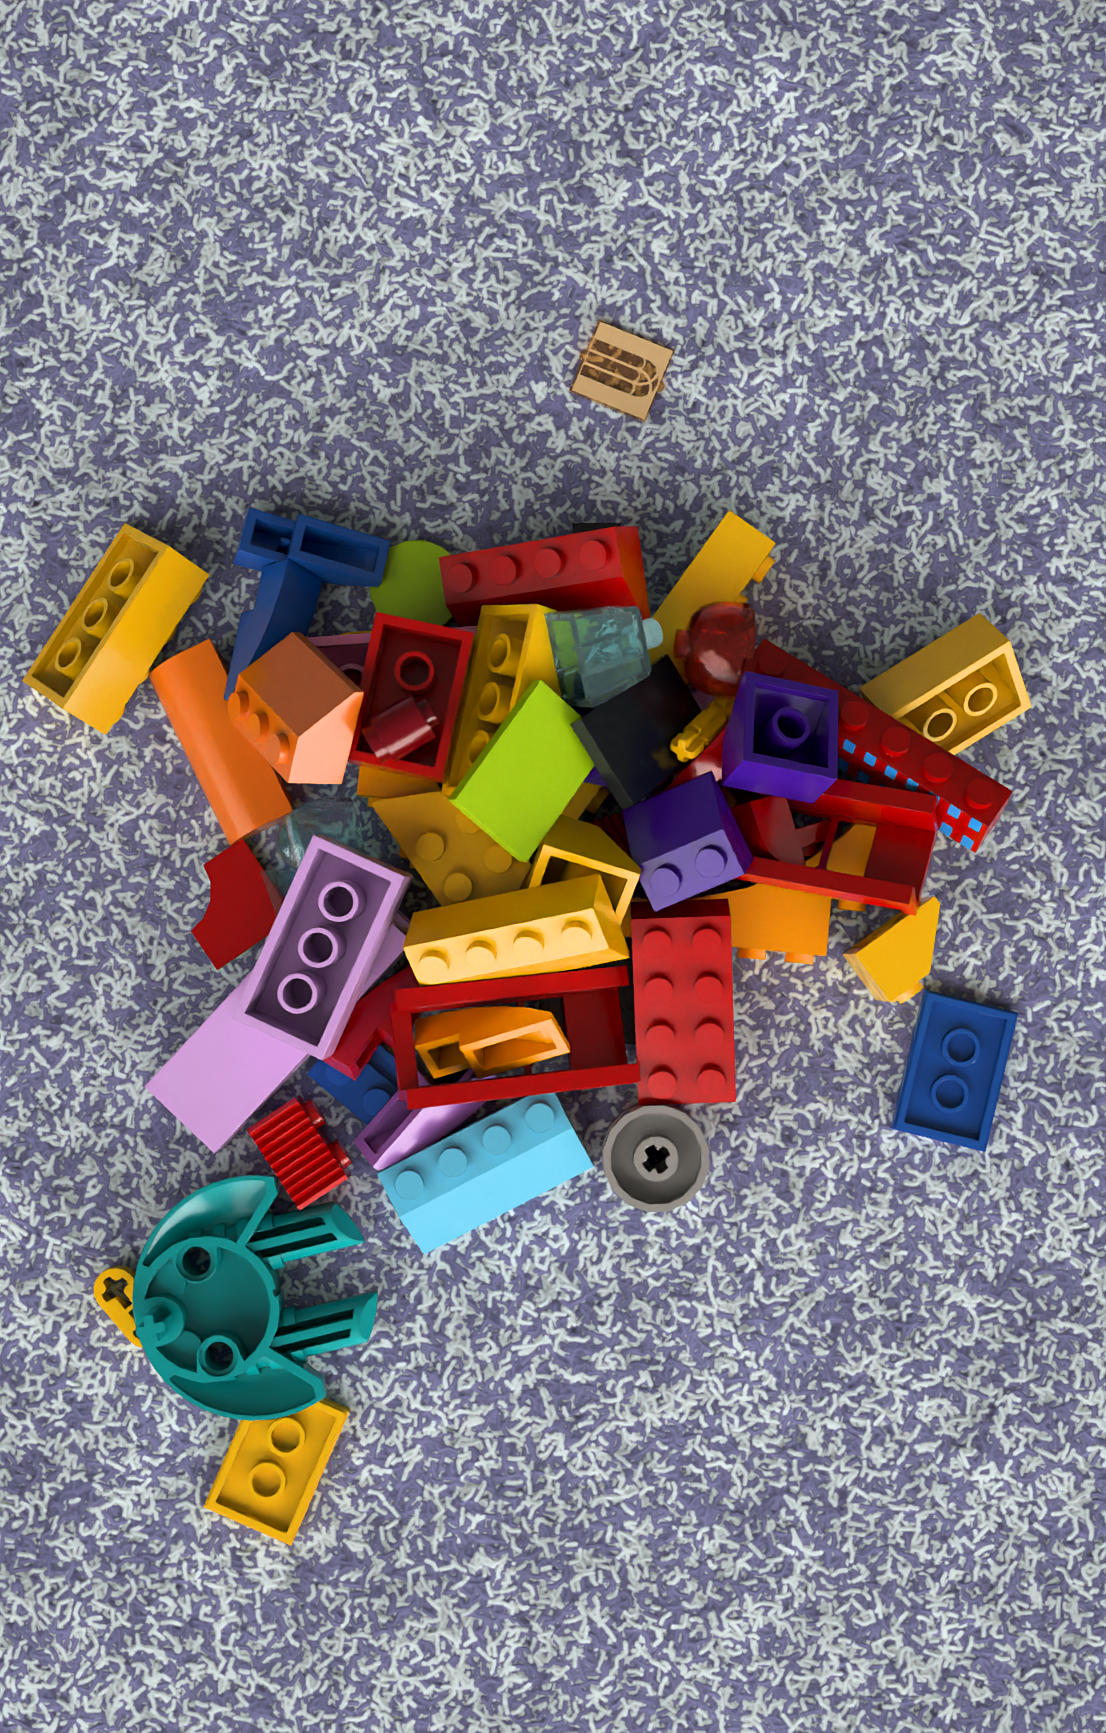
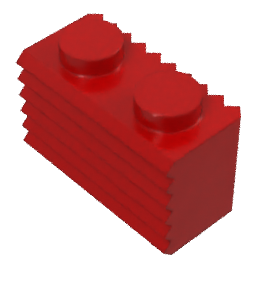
[247,1095,353,1210]

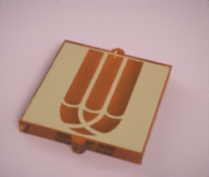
[569,320,675,423]

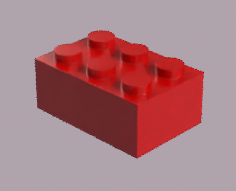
[347,612,476,784]

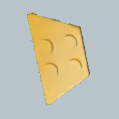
[371,791,532,906]

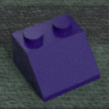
[721,671,838,804]
[622,770,754,912]

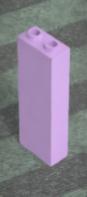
[144,909,411,1153]

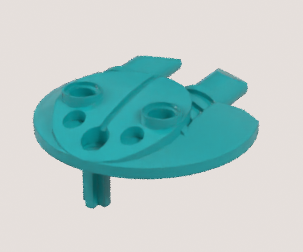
[133,1174,378,1421]

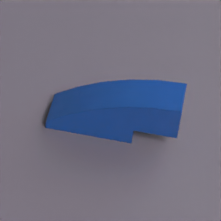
[233,507,391,587]
[224,558,323,701]

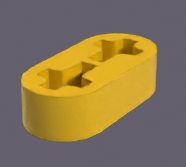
[93,1265,143,1348]

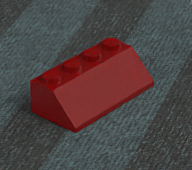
[438,526,652,634]

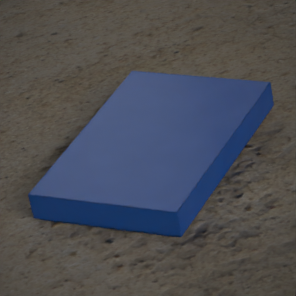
[890,989,1018,1152]

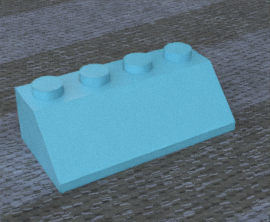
[377,1093,594,1254]

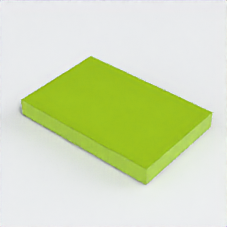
[447,680,595,862]

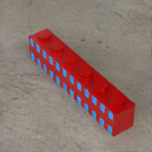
[733,638,1013,853]

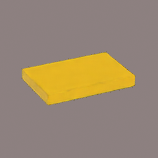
[203,1398,350,1546]

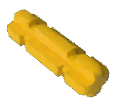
[670,693,734,762]

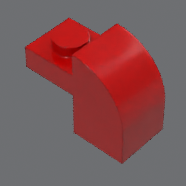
[730,796,830,866]

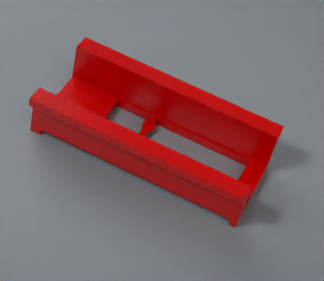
[717,779,939,916]
[389,965,641,1110]

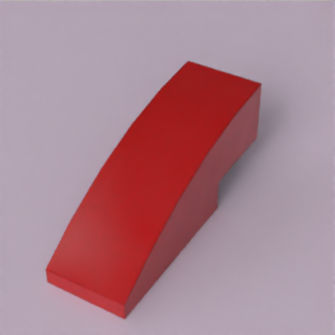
[323,965,424,1081]

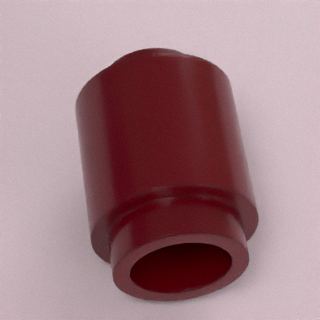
[361,694,440,764]

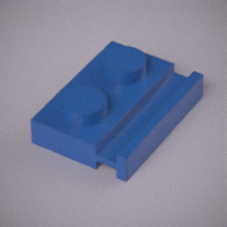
[307,1044,398,1125]

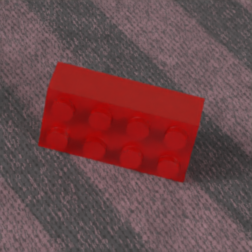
[631,898,736,1105]

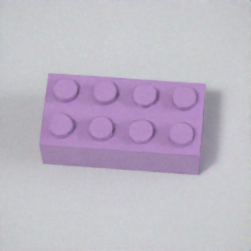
[232,835,413,1060]

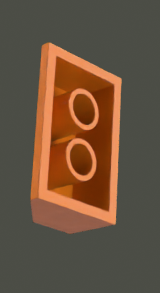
[228,632,364,784]

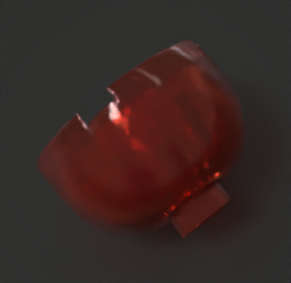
[673,601,756,700]

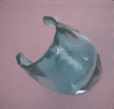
[276,796,365,871]

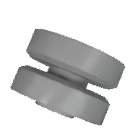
[602,1103,709,1212]

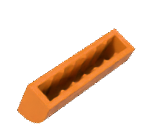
[148,638,298,846]

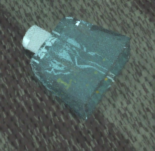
[544,606,663,708]

